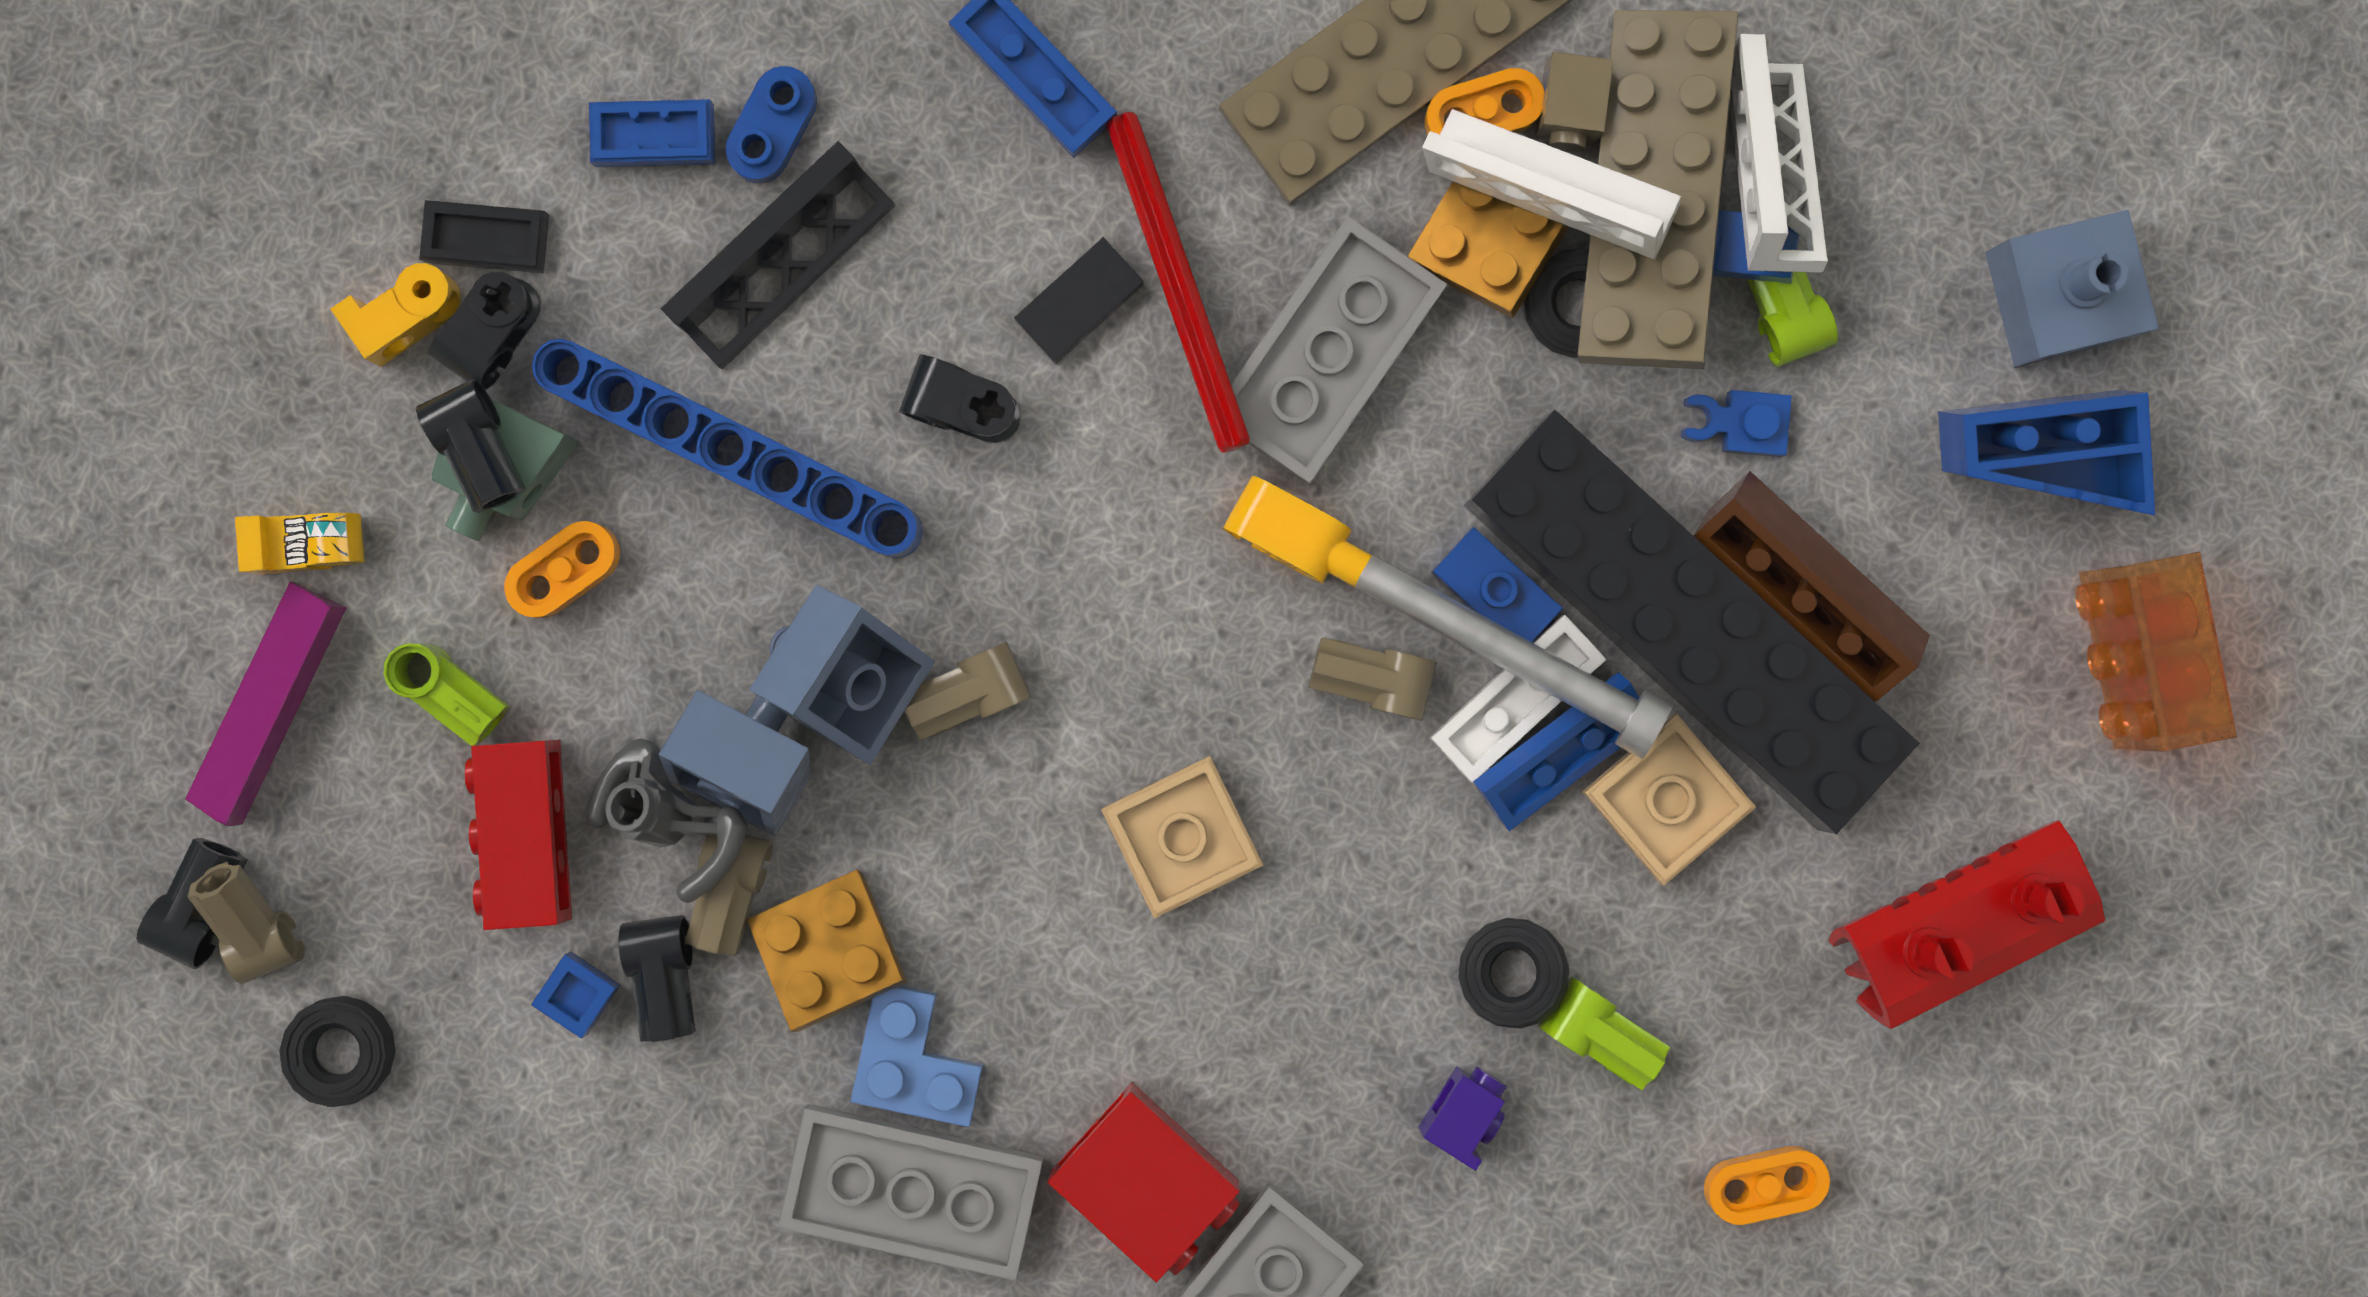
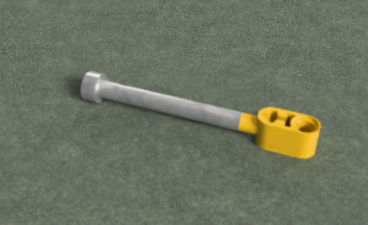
[1222,475,1673,759]

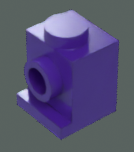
[1418,1066,1507,1171]

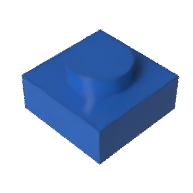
[531,952,621,1039]

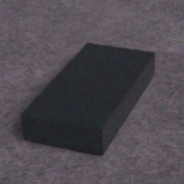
[419,200,549,274]
[1014,237,1144,365]

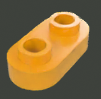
[1425,68,1545,135]
[504,521,620,618]
[1704,1146,1830,1225]

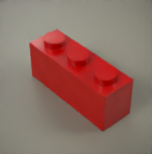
[465,739,572,930]

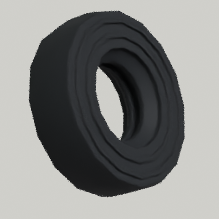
[1524,248,1589,358]
[1458,918,1569,1029]
[279,996,396,1107]

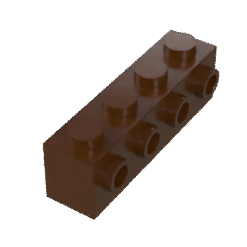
[1693,471,1930,702]

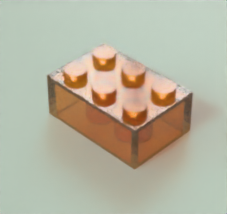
[2075,552,2237,752]

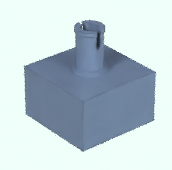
[1985,210,2159,368]
[749,584,935,765]
[658,690,812,837]

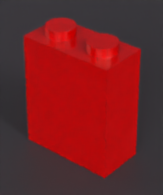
[1047,1082,1240,1283]

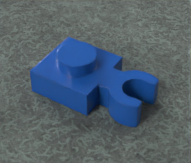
[1681,390,1792,457]

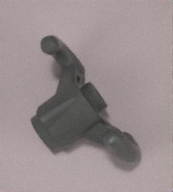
[587,739,747,903]

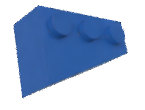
[1938,390,2155,515]

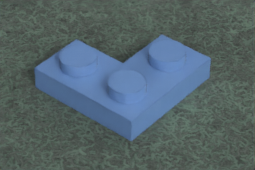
[850,985,983,1127]

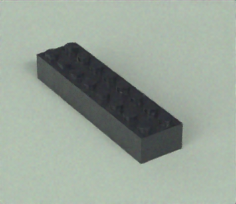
[1463,409,1920,834]

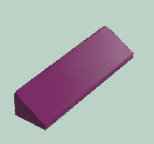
[185,582,347,827]

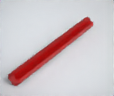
[1106,112,1250,453]

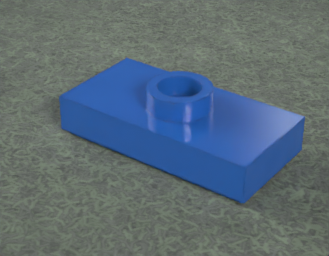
[589,99,715,167]
[1431,527,1563,642]

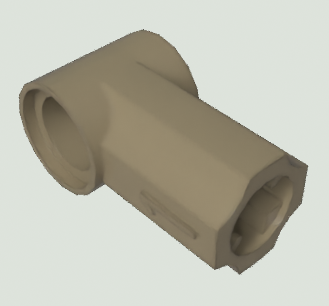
[1308,638,1437,721]
[905,641,1031,741]
[685,835,773,956]
[187,862,305,984]

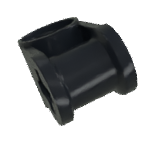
[429,272,541,390]
[899,354,1021,443]

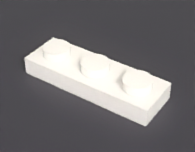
[1429,615,1607,783]

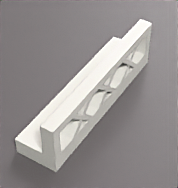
[1730,34,1828,272]
[1422,109,1681,260]

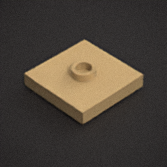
[1582,714,1756,886]
[1101,756,1263,919]

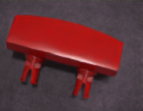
[1829,820,2105,1029]

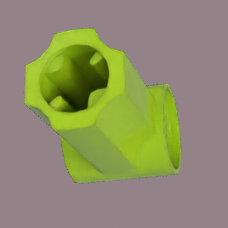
[1747,272,1838,367]
[383,643,510,746]
[1539,976,1670,1090]

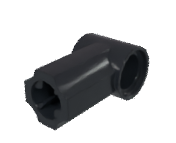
[416,378,526,513]
[136,838,248,969]
[618,915,696,1042]

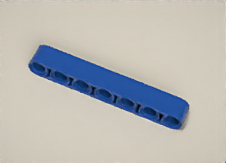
[532,339,923,558]

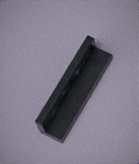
[660,141,896,369]

